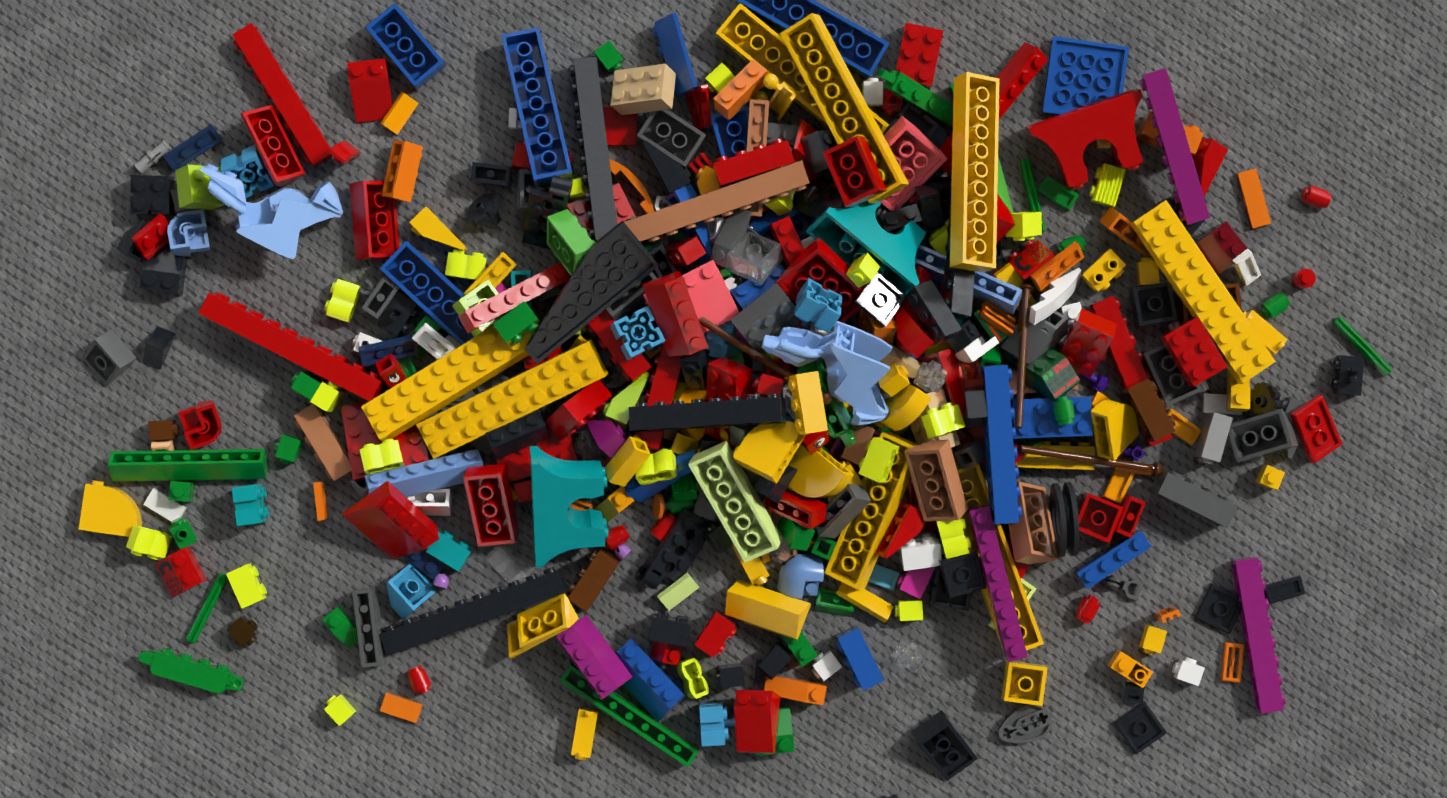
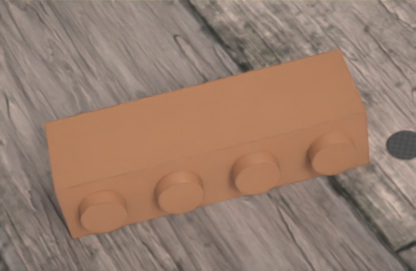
[294,404,351,481]

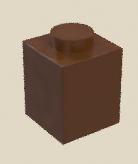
[148,420,179,441]

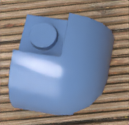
[167,209,210,256]
[777,554,824,599]

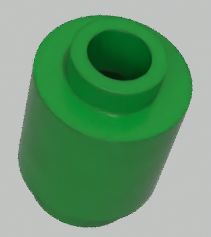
[1057,234,1087,253]
[1260,292,1290,320]
[1052,396,1075,426]
[665,495,694,515]

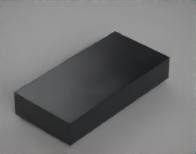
[1264,575,1306,604]

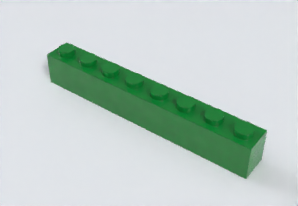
[108,449,268,481]
[560,663,699,767]

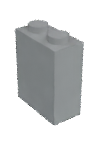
[1194,412,1233,465]

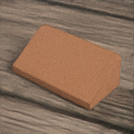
[841,424,874,465]

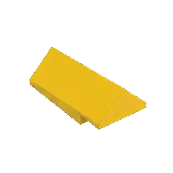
[725,579,811,640]
[507,593,579,659]

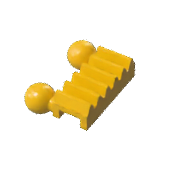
[753,74,799,121]

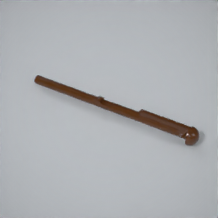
[1015,282,1034,429]
[699,317,832,405]
[1019,445,1162,476]

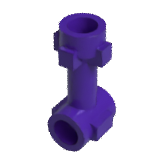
[1076,372,1109,392]
[1121,446,1144,461]

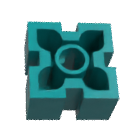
[232,484,270,526]

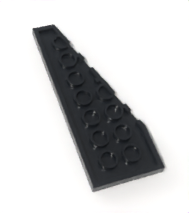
[524,220,659,364]

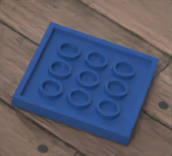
[1042,36,1129,115]

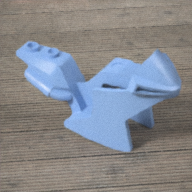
[201,164,343,259]
[762,321,892,425]

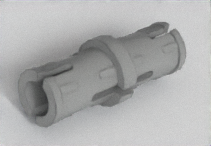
[134,140,172,174]

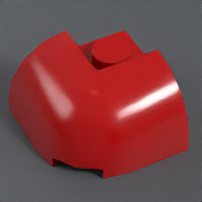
[178,400,222,450]

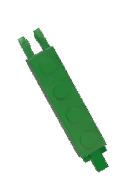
[876,69,953,128]
[797,358,856,447]
[139,647,245,694]

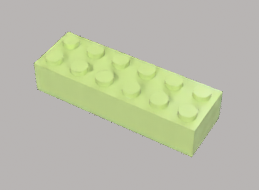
[688,441,782,563]

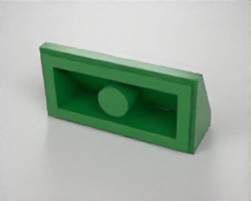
[814,588,854,617]

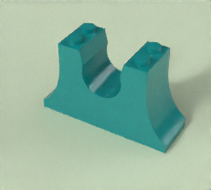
[806,200,926,295]
[530,446,608,567]

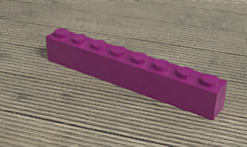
[1139,68,1210,225]
[967,505,1028,662]
[1231,557,1285,714]

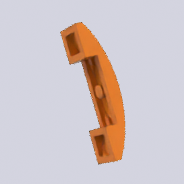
[609,159,654,214]

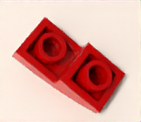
[328,141,361,164]

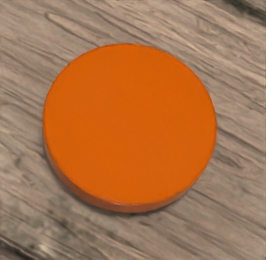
[652,494,665,520]

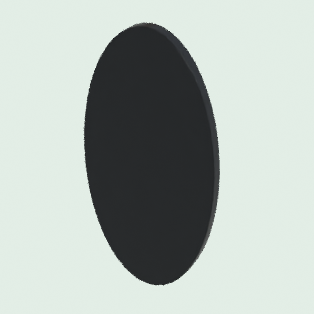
[793,181,844,218]

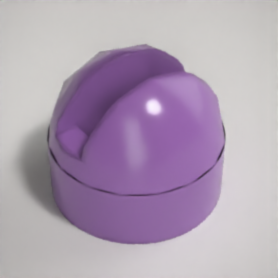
[614,544,631,561]
[433,574,449,588]

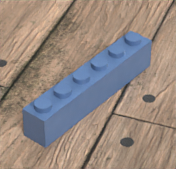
[915,245,1022,314]
[365,449,483,497]

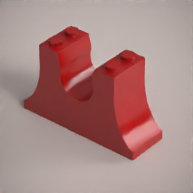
[1025,89,1143,190]

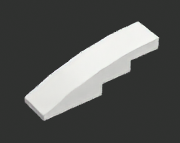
[1029,268,1081,325]

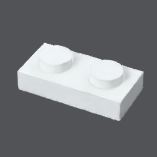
[412,323,455,359]

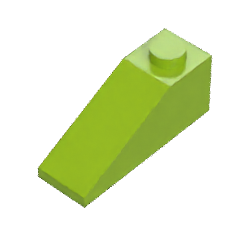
[603,372,650,430]

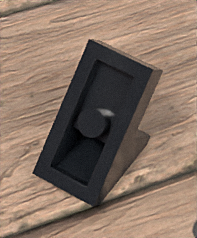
[964,388,988,428]

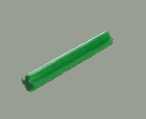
[1020,159,1045,233]
[1333,317,1392,376]
[186,572,228,643]

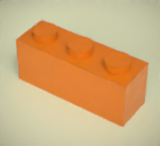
[713,60,767,120]
[381,140,423,203]

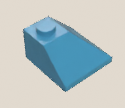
[386,563,437,620]

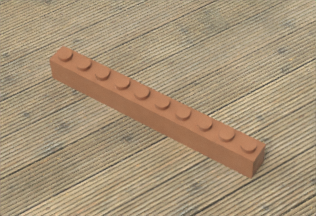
[624,160,810,242]

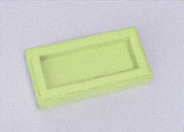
[657,572,699,611]

